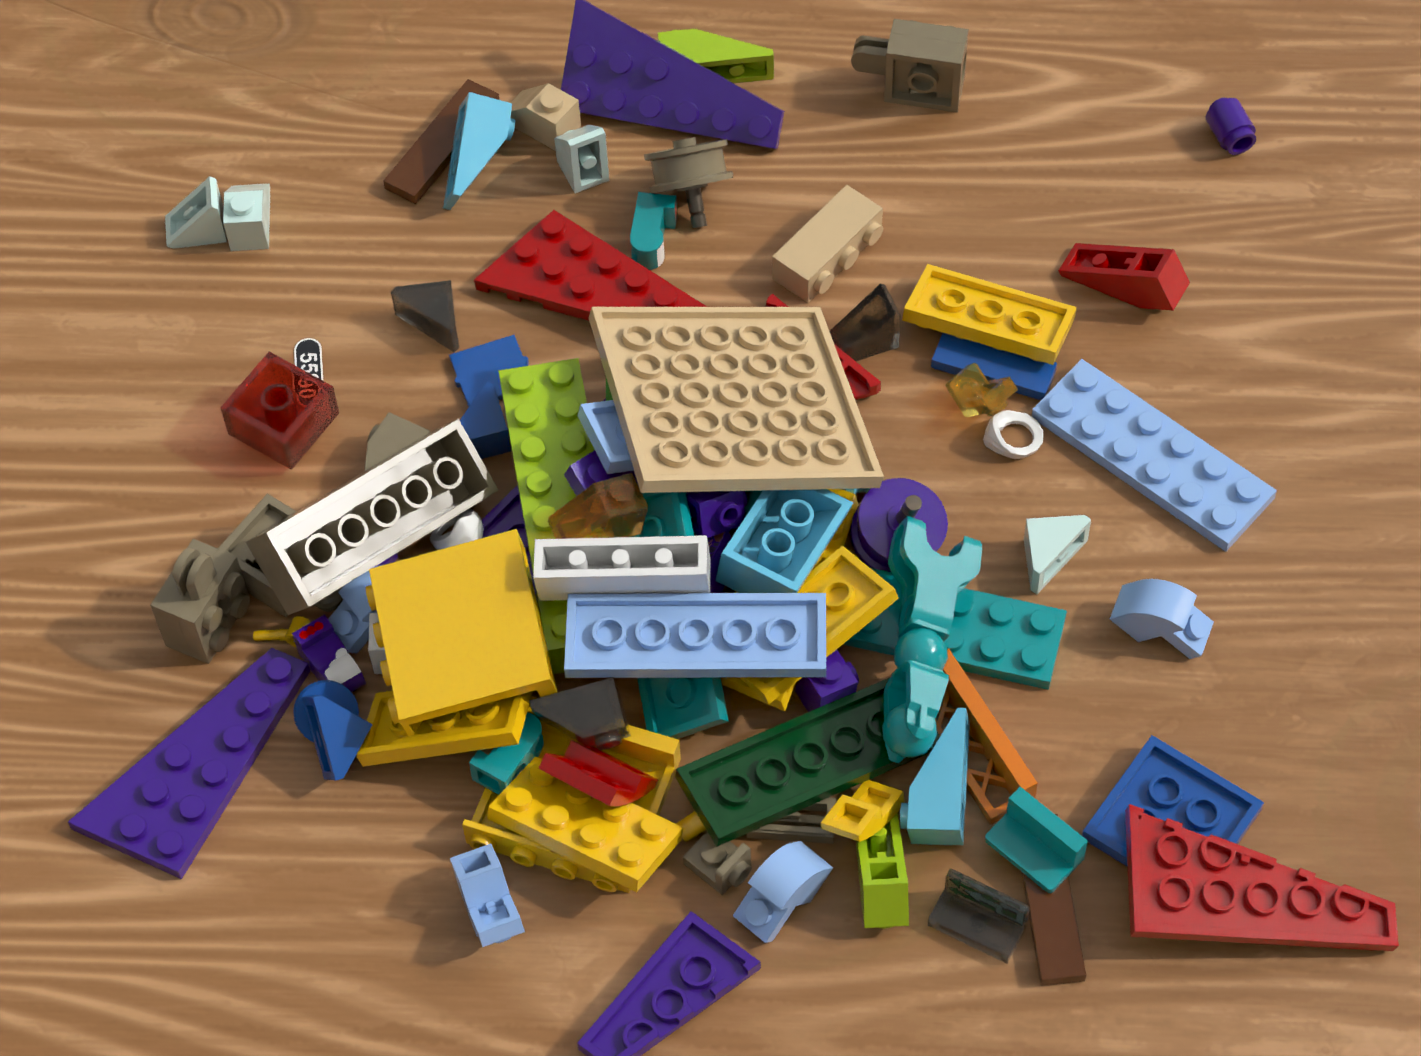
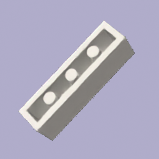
[533,536,710,601]

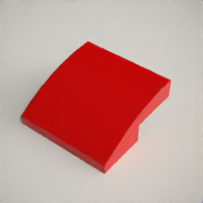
[538,740,659,806]

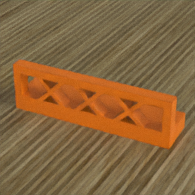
[935,649,1038,825]

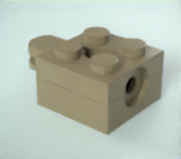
[851,19,969,113]
[218,493,345,617]
[150,539,250,664]

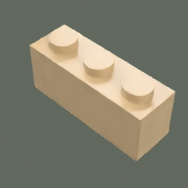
[772,185,883,303]

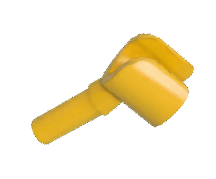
[253,616,311,647]

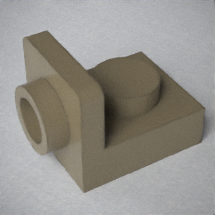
[683,832,752,895]

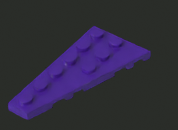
[561,0,785,149]
[68,648,310,879]

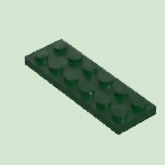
[675,677,940,847]

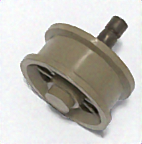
[644,137,733,228]

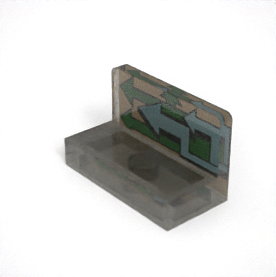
[928,869,1030,964]

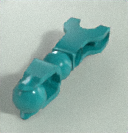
[882,516,982,763]

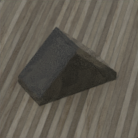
[391,280,459,353]
[829,283,901,361]

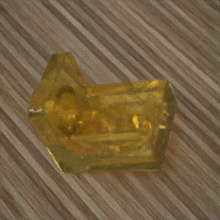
[946,363,1018,417]

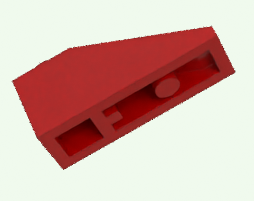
[1058,243,1190,311]

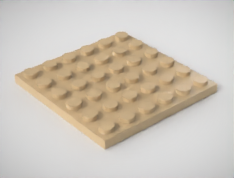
[589,307,884,493]

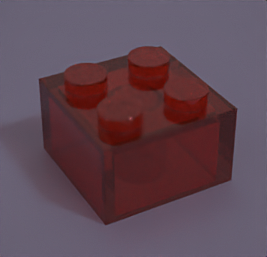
[220,351,339,470]

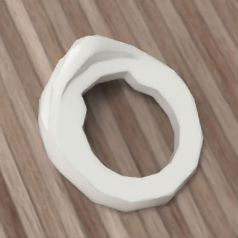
[983,410,1043,459]
[430,509,484,550]

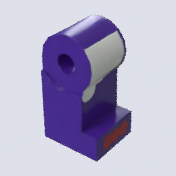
[292,614,366,692]

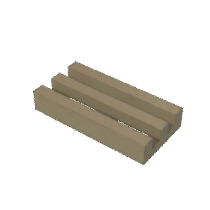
[747,798,836,844]

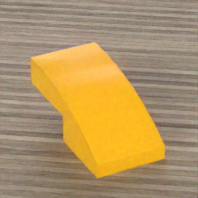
[821,780,905,842]

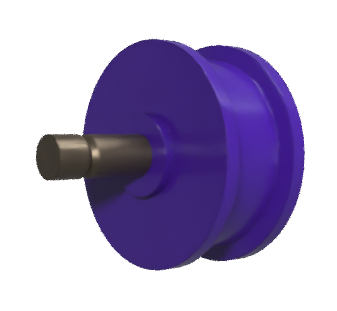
[850,478,948,572]

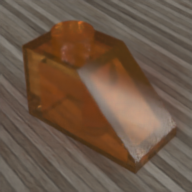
[548,473,648,539]

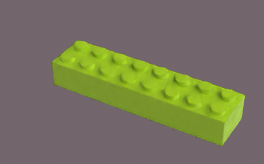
[498,358,613,674]

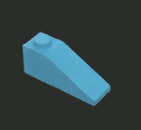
[443,92,515,210]
[900,708,970,845]

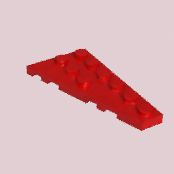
[474,210,707,321]
[1125,804,1399,951]

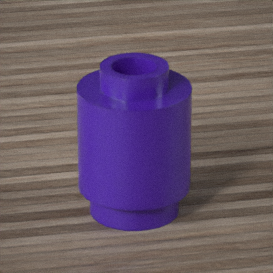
[1205,97,1256,155]

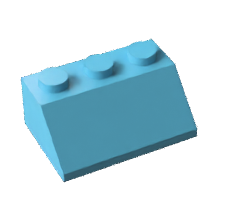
[716,489,853,593]

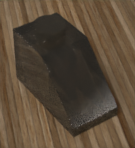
[529,677,631,750]

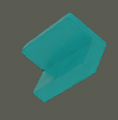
[985,787,1088,893]

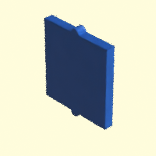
[449,335,529,408]

